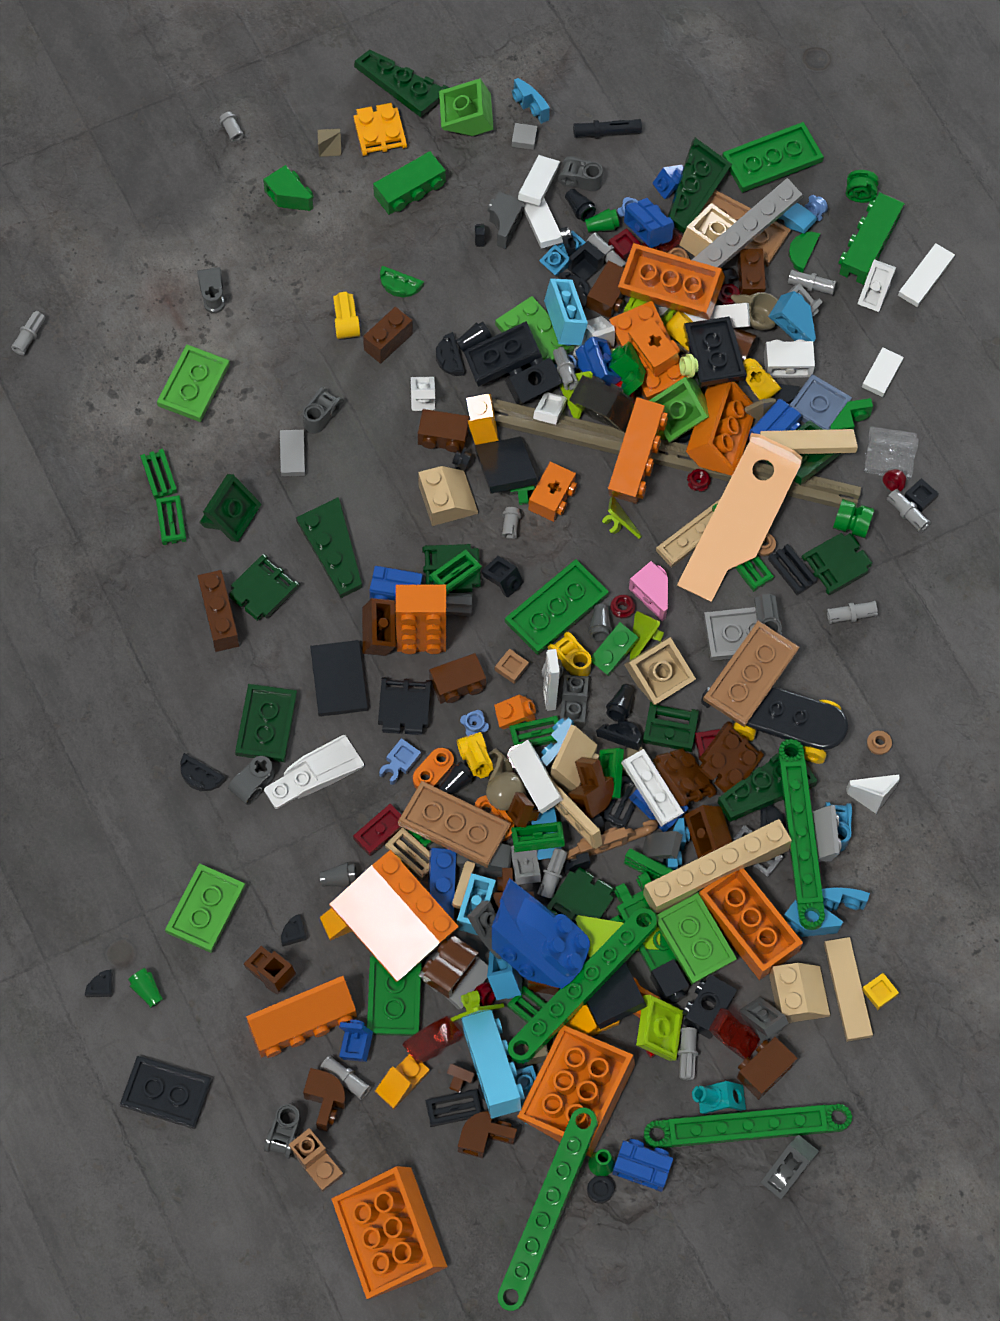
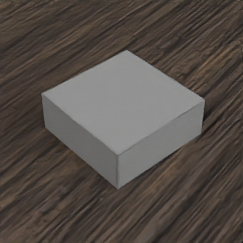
[512,123,537,150]

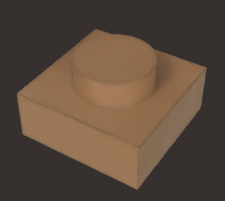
[495,649,529,684]

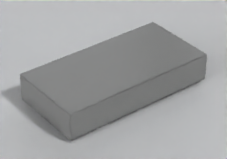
[280,429,305,476]

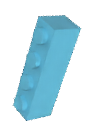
[461,1010,524,1119]

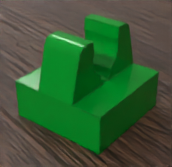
[510,485,534,505]

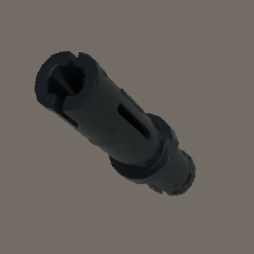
[573,119,642,138]

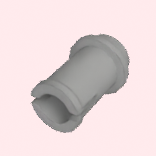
[220,112,244,142]
[501,507,521,539]

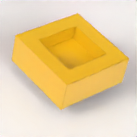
[862,973,899,1010]

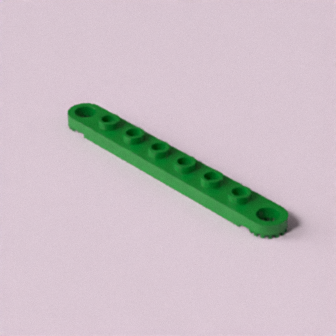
[778,739,825,930]
[508,908,657,1064]
[643,1104,852,1148]
[498,1108,598,1311]

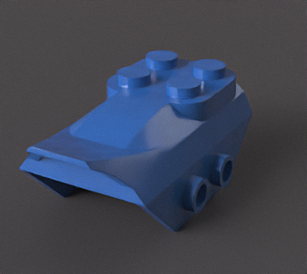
[492,878,590,989]

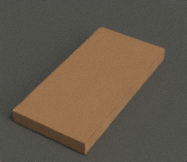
[699,190,791,267]
[703,621,800,727]
[398,781,511,868]

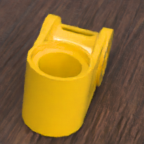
[665,311,693,351]
[743,358,781,400]
[548,632,591,677]

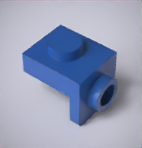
[653,165,683,199]
[339,1019,373,1062]

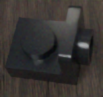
[481,556,524,597]

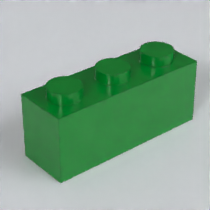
[373,151,446,215]

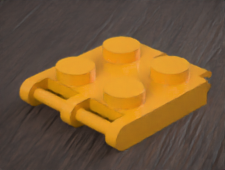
[353,103,407,156]

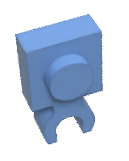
[379,738,421,785]

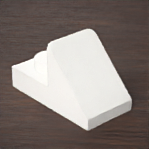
[857,259,896,312]
[411,377,435,411]

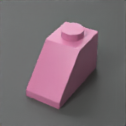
[629,561,668,621]

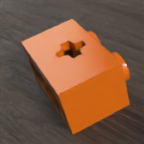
[628,317,680,377]
[528,461,578,522]

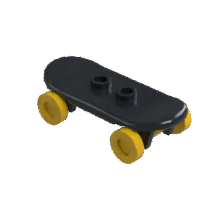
[731,686,849,764]

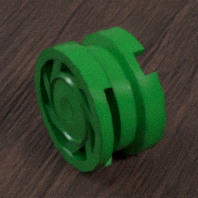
[845,170,879,203]

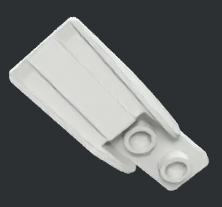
[264,735,364,809]

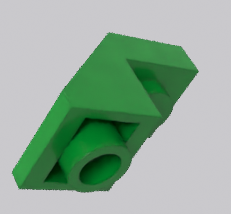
[610,341,646,397]
[829,398,873,430]

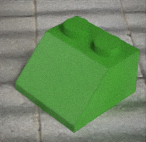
[439,78,493,136]
[649,377,709,442]

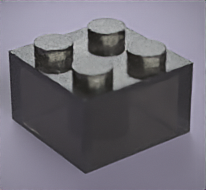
[569,375,634,433]

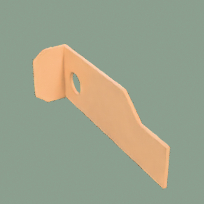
[677,433,803,602]

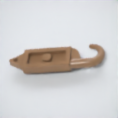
[565,819,659,860]

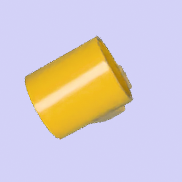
[333,292,360,339]
[456,732,494,779]

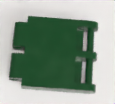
[801,533,873,595]
[422,544,481,593]
[229,554,300,621]
[546,867,614,926]

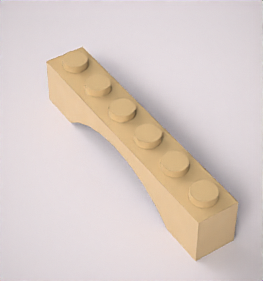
[643,819,792,915]

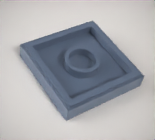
[789,374,852,430]

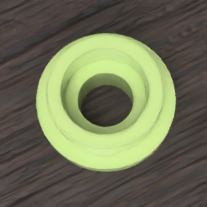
[679,354,698,378]

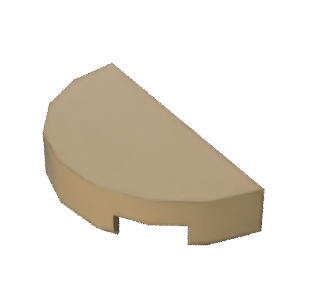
[452,861,475,909]

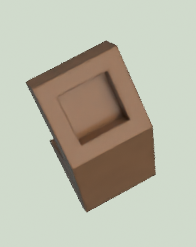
[288,1128,343,1192]

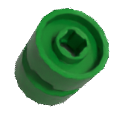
[833,499,874,538]

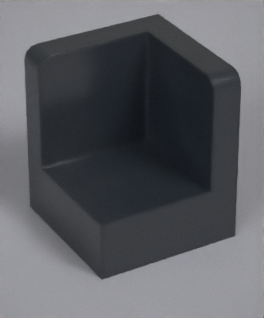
[568,241,605,282]

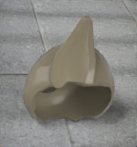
[731,292,778,330]
[486,756,536,811]

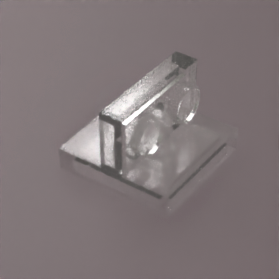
[864,426,919,479]

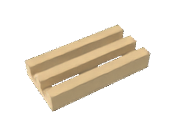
[385,827,430,880]

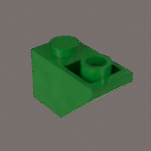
[263,165,314,211]

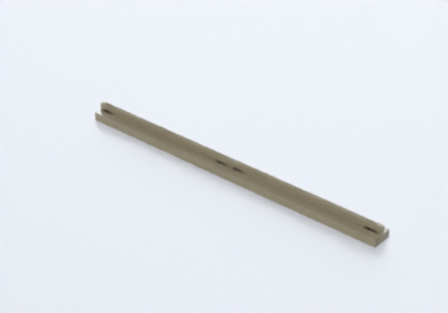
[492,399,861,508]

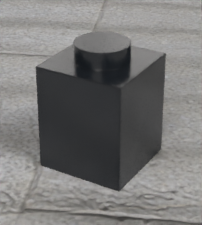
[650,959,689,1003]

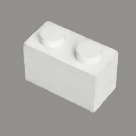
[764,340,815,378]

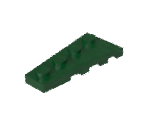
[354,49,450,117]
[668,137,732,233]
[296,497,362,598]
[717,747,817,822]

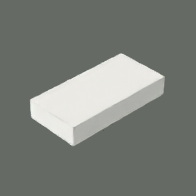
[862,348,904,397]
[533,392,567,425]

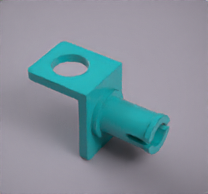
[692,1081,746,1114]

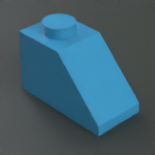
[768,291,816,342]
[783,900,843,937]
[487,951,523,1000]

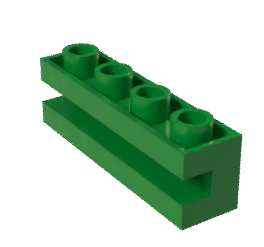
[838,192,904,285]

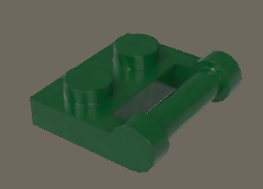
[643,701,699,752]

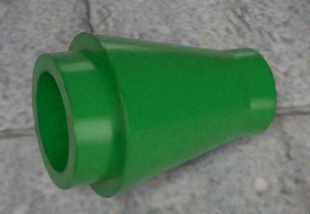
[585,208,620,233]
[128,968,163,1008]
[588,1149,615,1176]

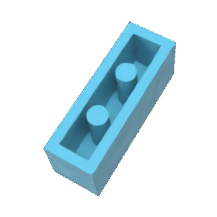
[544,279,588,346]

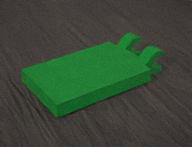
[614,872,678,973]
[367,956,422,1036]

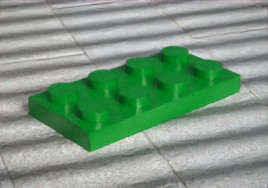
[722,122,824,192]
[505,559,609,655]

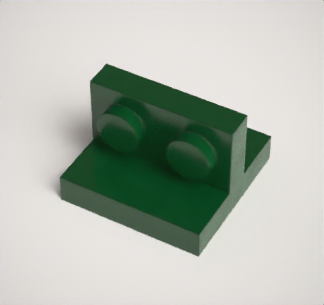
[200,474,262,542]

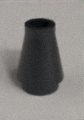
[565,189,596,221]
[456,321,492,352]
[606,684,635,722]
[438,761,474,795]

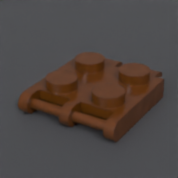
[698,721,764,793]
[653,748,716,806]

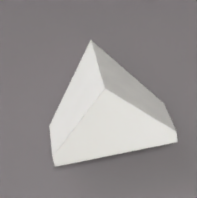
[572,316,615,359]
[846,775,900,814]

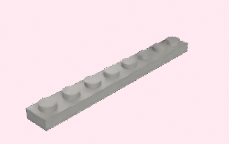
[654,178,803,319]

